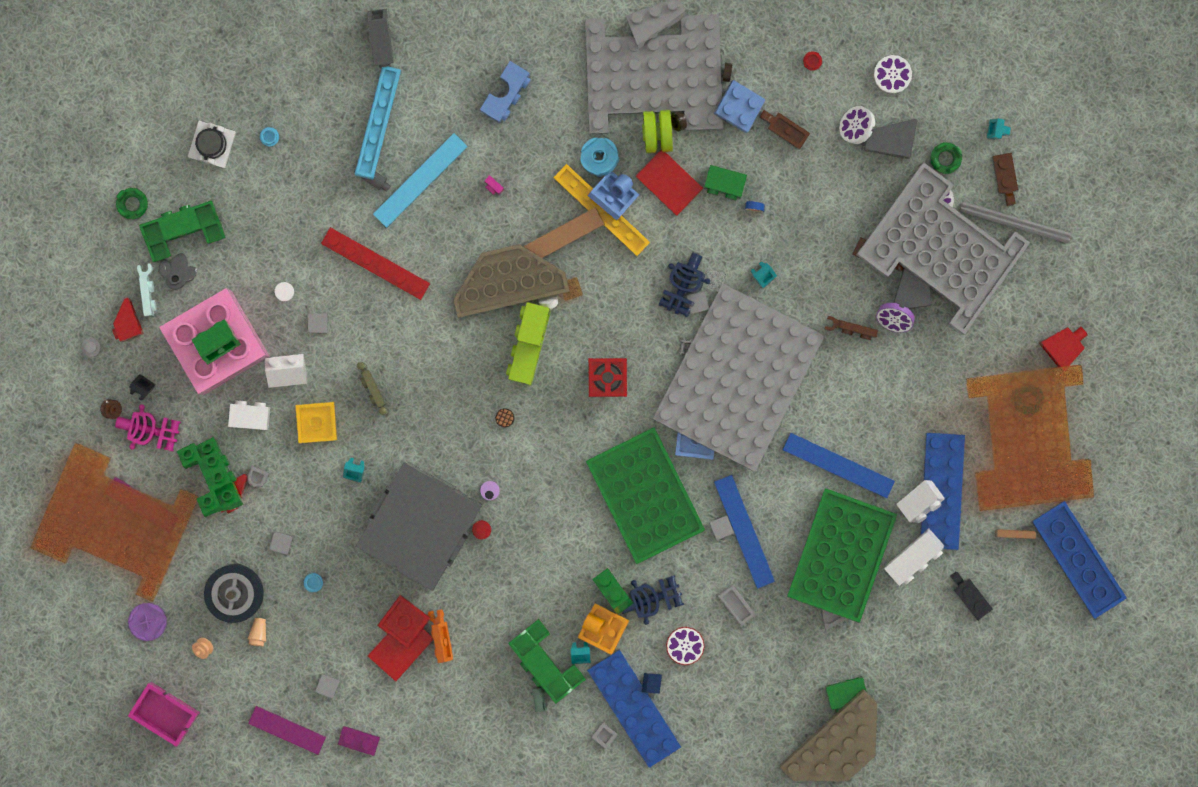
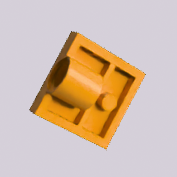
[578,603,630,655]

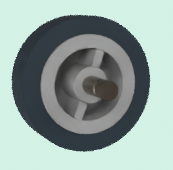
[204,564,264,623]

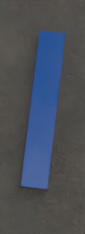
[783,433,895,498]
[714,475,775,589]

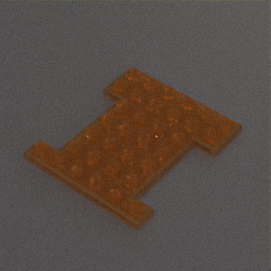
[966,364,1094,511]
[30,442,199,602]

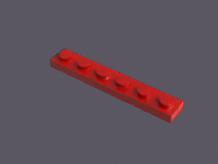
[321,227,430,300]

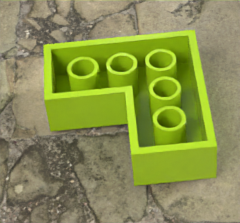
[506,302,551,386]

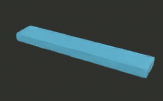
[355,66,401,180]
[373,133,468,228]

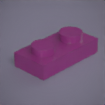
[337,726,380,756]

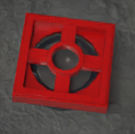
[588,358,627,397]

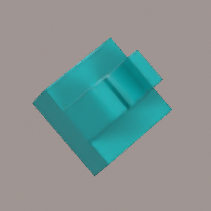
[987,118,1011,140]
[751,262,777,288]
[343,458,365,483]
[570,642,591,664]

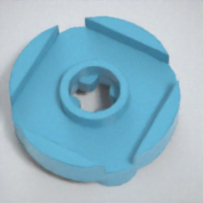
[580,137,619,177]

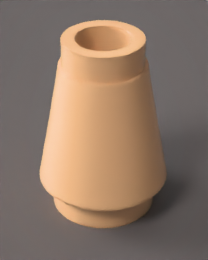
[248,618,266,647]

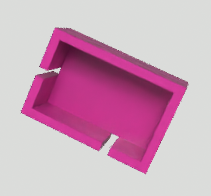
[128,682,200,747]

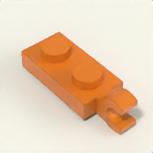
[428,609,453,663]

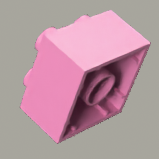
[159,288,270,395]

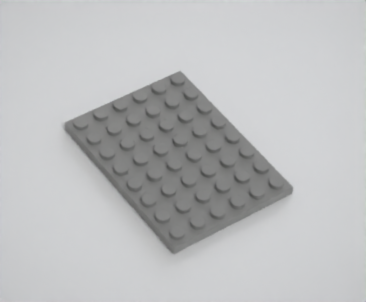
[653,283,825,472]

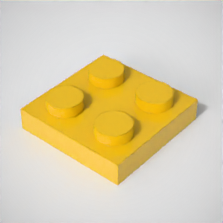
[296,402,337,443]

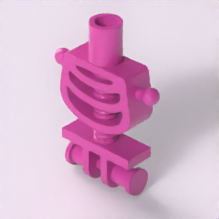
[115,404,181,452]

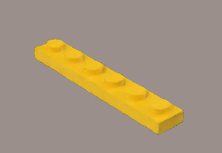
[553,164,650,256]

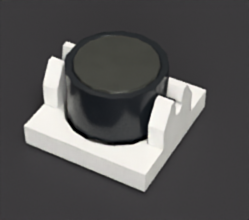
[188,121,236,168]

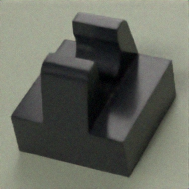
[129,374,156,401]

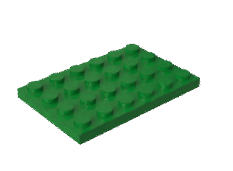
[586,427,705,564]
[787,488,897,623]

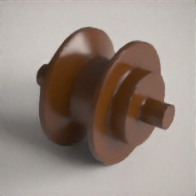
[100,399,122,419]

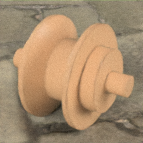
[192,638,213,659]

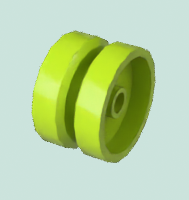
[642,109,673,154]

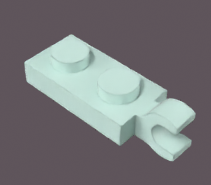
[137,264,157,317]

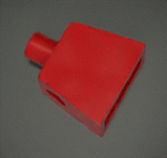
[1039,326,1088,372]

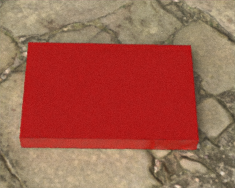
[635,150,703,216]
[368,629,434,681]

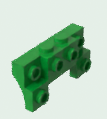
[139,200,226,263]
[177,437,244,517]
[508,619,586,704]

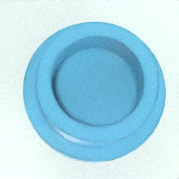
[260,127,279,147]
[304,573,323,592]

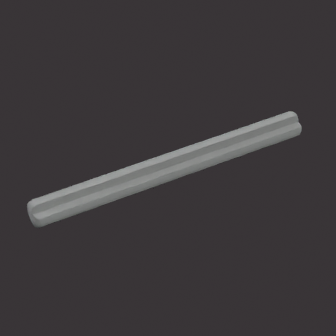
[960,202,1071,243]

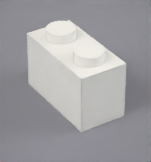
[265,354,307,388]
[228,400,270,430]
[897,480,945,523]

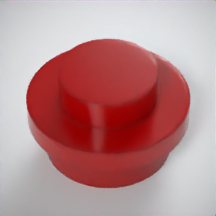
[803,51,822,71]
[472,520,491,540]

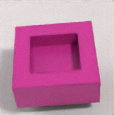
[485,175,504,195]

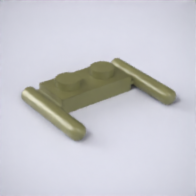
[357,362,389,415]

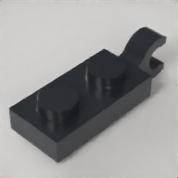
[950,572,993,621]

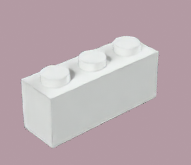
[884,529,944,586]

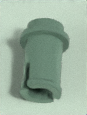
[531,687,547,712]

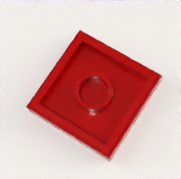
[377,595,431,649]

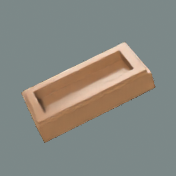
[995,529,1036,539]

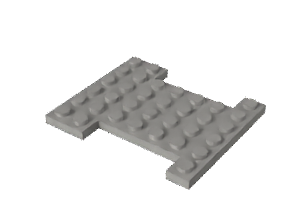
[585,14,723,134]
[856,162,1030,335]

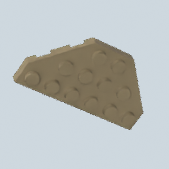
[453,244,570,318]
[780,689,877,781]

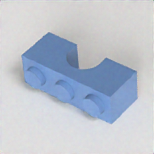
[480,61,531,123]

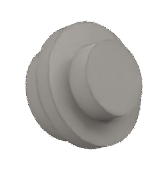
[81,338,101,357]

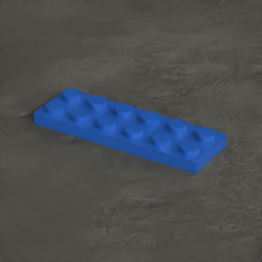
[920,433,965,550]
[1031,501,1127,619]
[587,649,681,768]

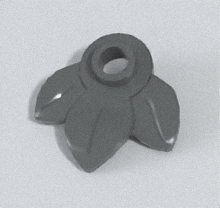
[159,253,197,290]

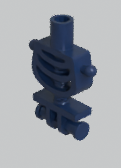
[659,252,710,317]
[621,575,684,625]

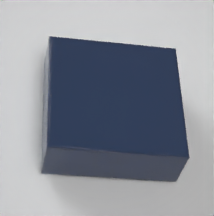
[642,673,662,694]

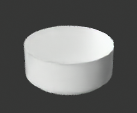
[275,282,294,302]
[538,295,558,309]

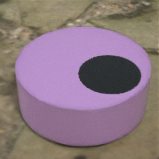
[480,481,500,500]

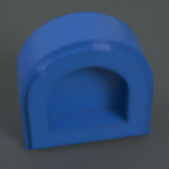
[745,201,765,212]

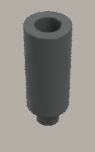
[354,169,391,192]

